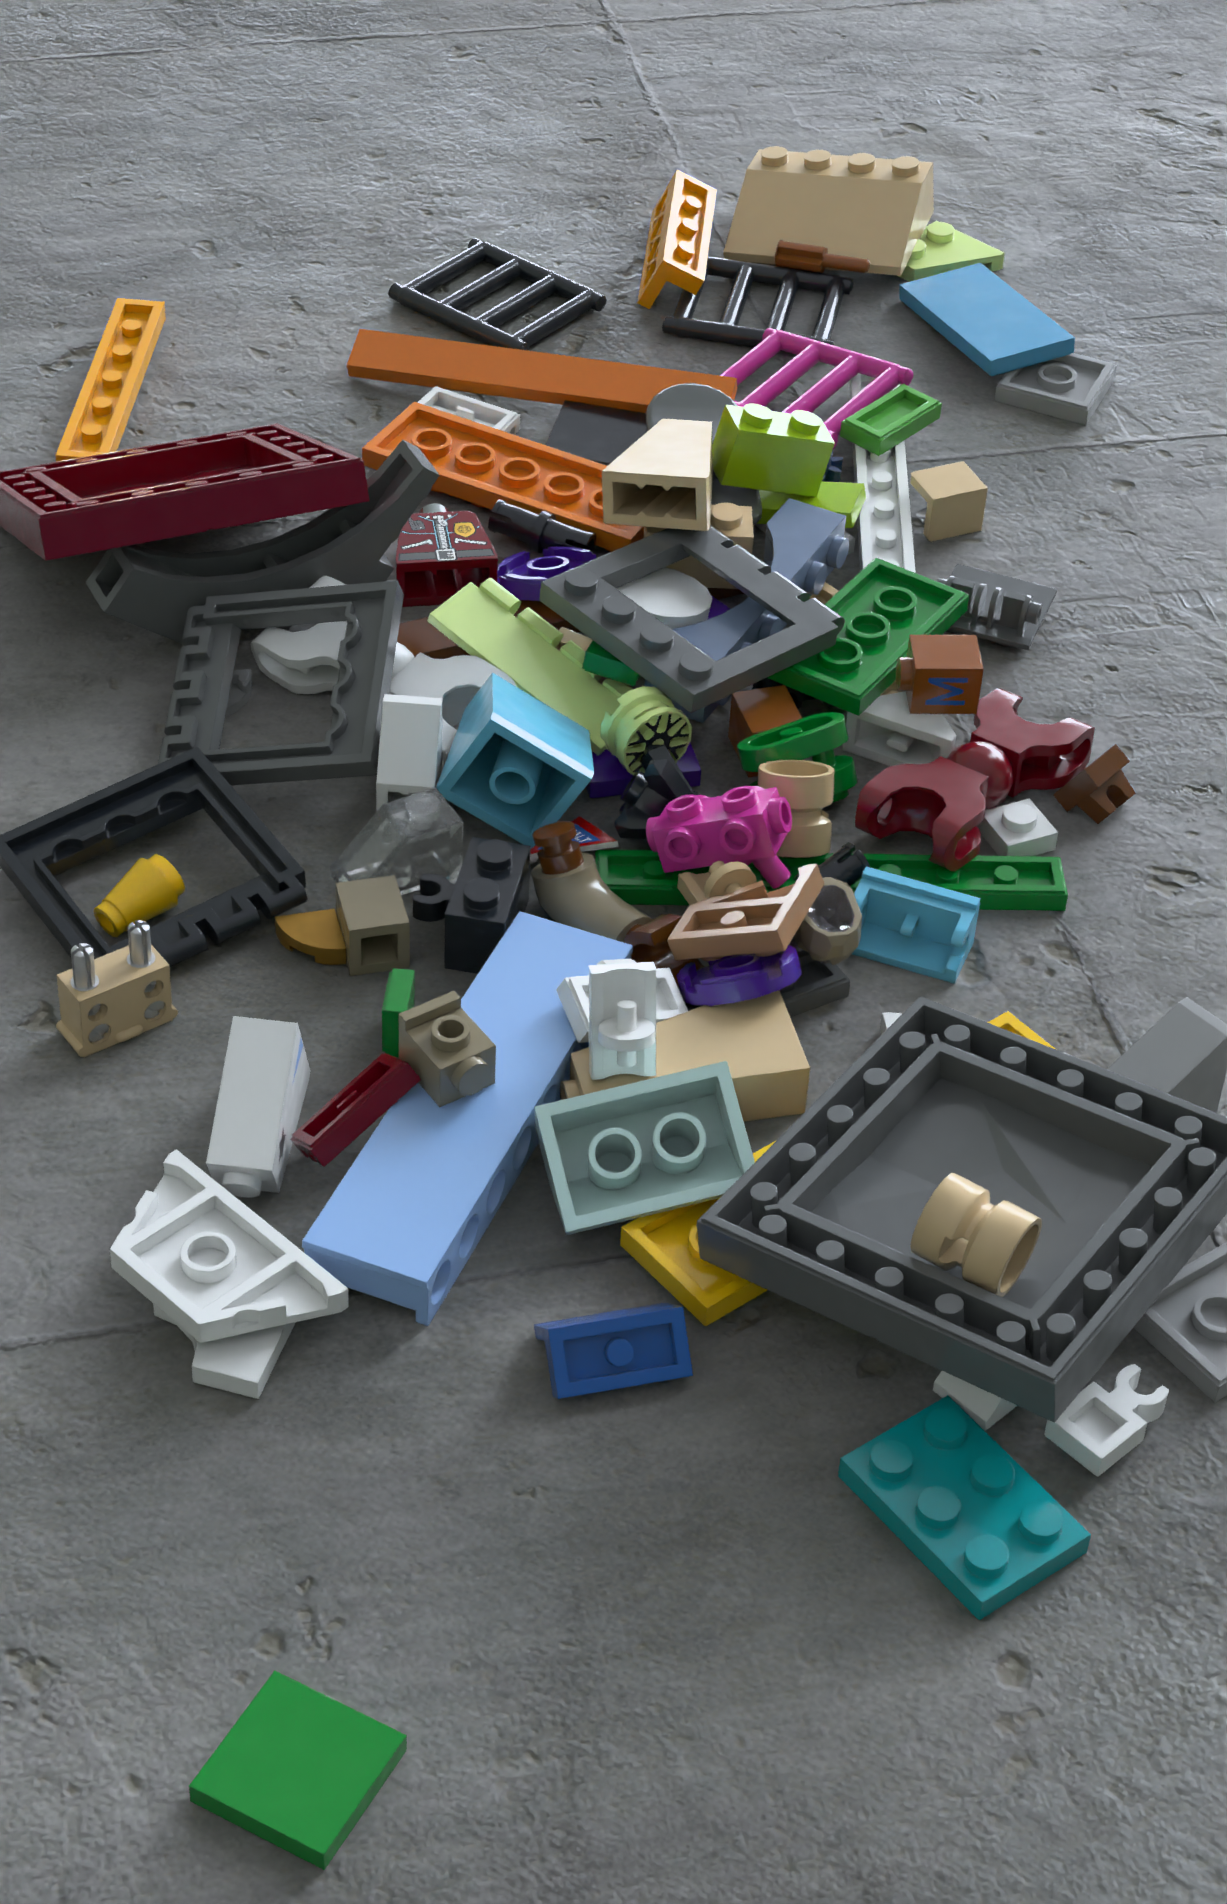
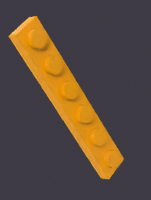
[55,298,166,462]

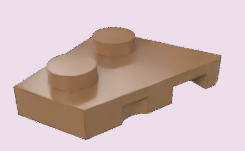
[667,864,824,961]

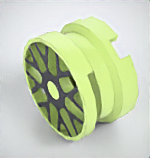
[600,686,692,775]

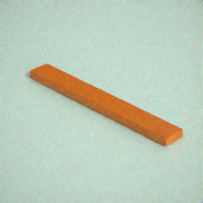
[347,329,737,413]

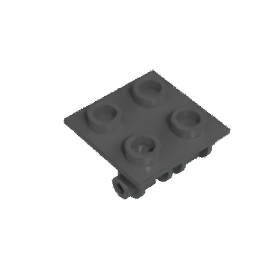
[937,564,1057,650]

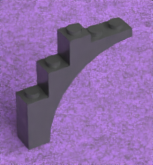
[86,440,440,643]

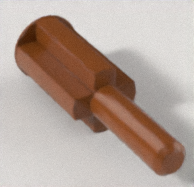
[775,240,870,273]

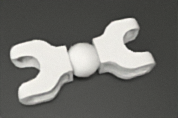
[250,576,517,770]

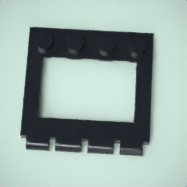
[0,747,308,967]

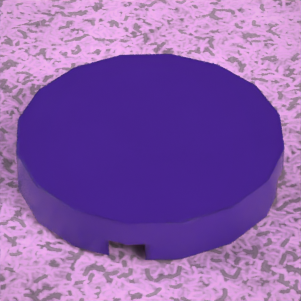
[497,546,596,601]
[677,945,802,1006]

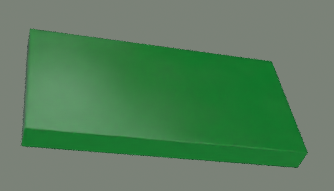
[767,558,969,716]

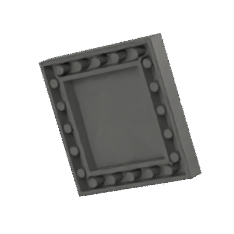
[697,996,1227,1423]

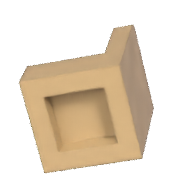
[910,461,988,542]

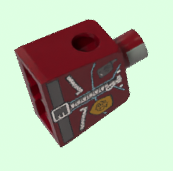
[396,503,498,607]

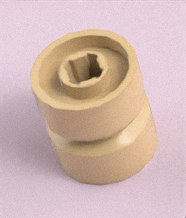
[758,760,835,858]
[910,1173,1042,1297]

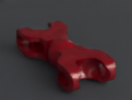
[855,688,1095,871]

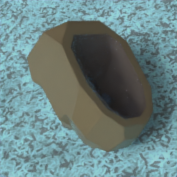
[794,877,862,965]

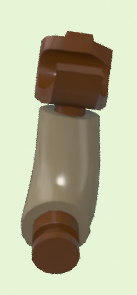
[531,821,704,989]

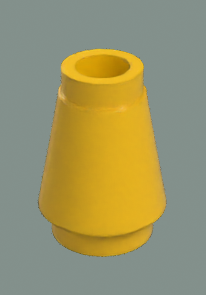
[93,854,185,937]

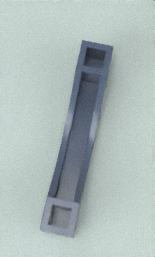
[644,498,849,723]

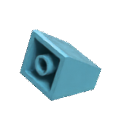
[434,673,594,848]

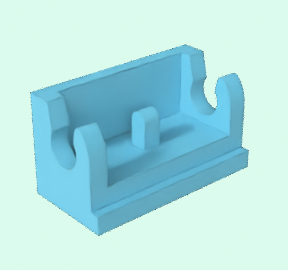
[852,866,981,984]

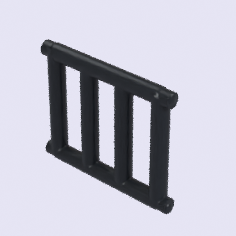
[388,238,607,351]
[662,256,854,352]

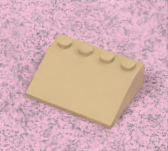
[724,146,934,276]

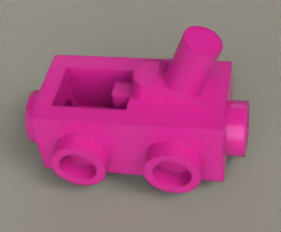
[646,786,792,889]

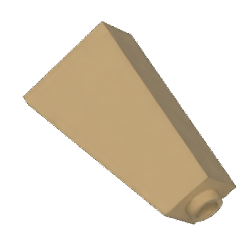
[602,419,713,531]
[560,990,810,1122]

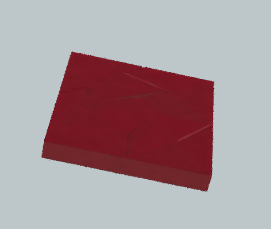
[0,423,369,561]

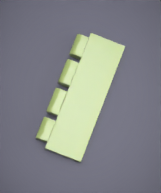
[427,578,633,756]

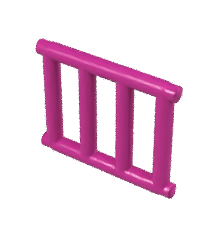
[719,328,914,449]

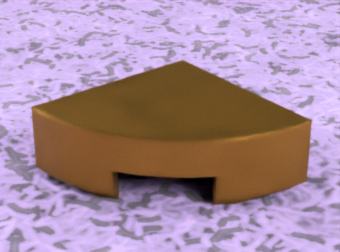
[275,909,346,965]

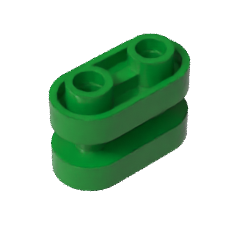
[737,712,858,802]

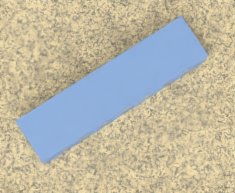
[302,911,633,1326]

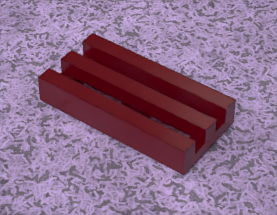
[290,1053,421,1167]

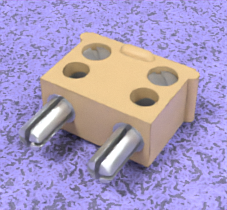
[56,920,178,1057]

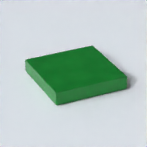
[189,1670,407,1870]

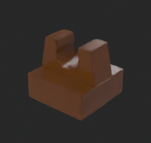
[1053,744,1136,824]

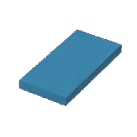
[899,263,1075,377]

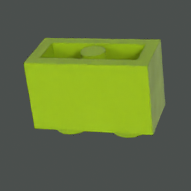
[712,403,835,497]

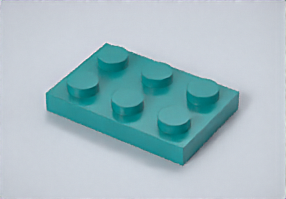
[838,1395,1091,1620]

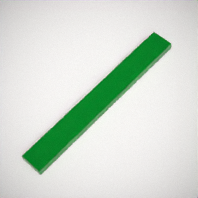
[595,850,1068,911]

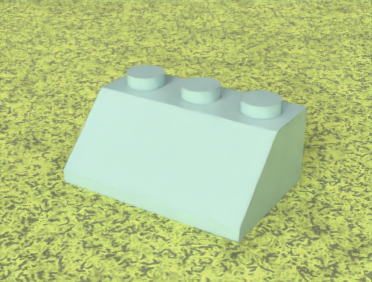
[534,1061,755,1235]

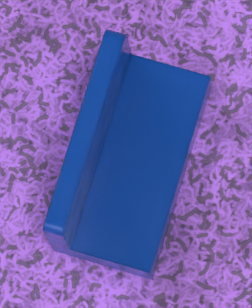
[534,1303,693,1399]

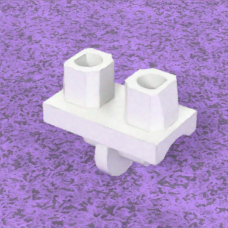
[589,959,657,1080]

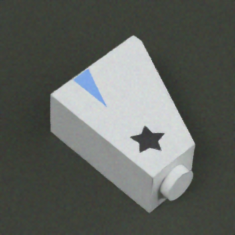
[206,1016,310,1198]

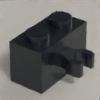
[413,837,531,974]

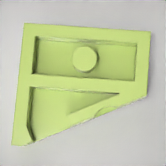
[897,221,1005,282]

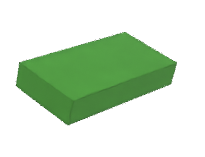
[840,384,942,456]

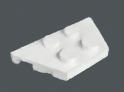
[110,1149,349,1343]

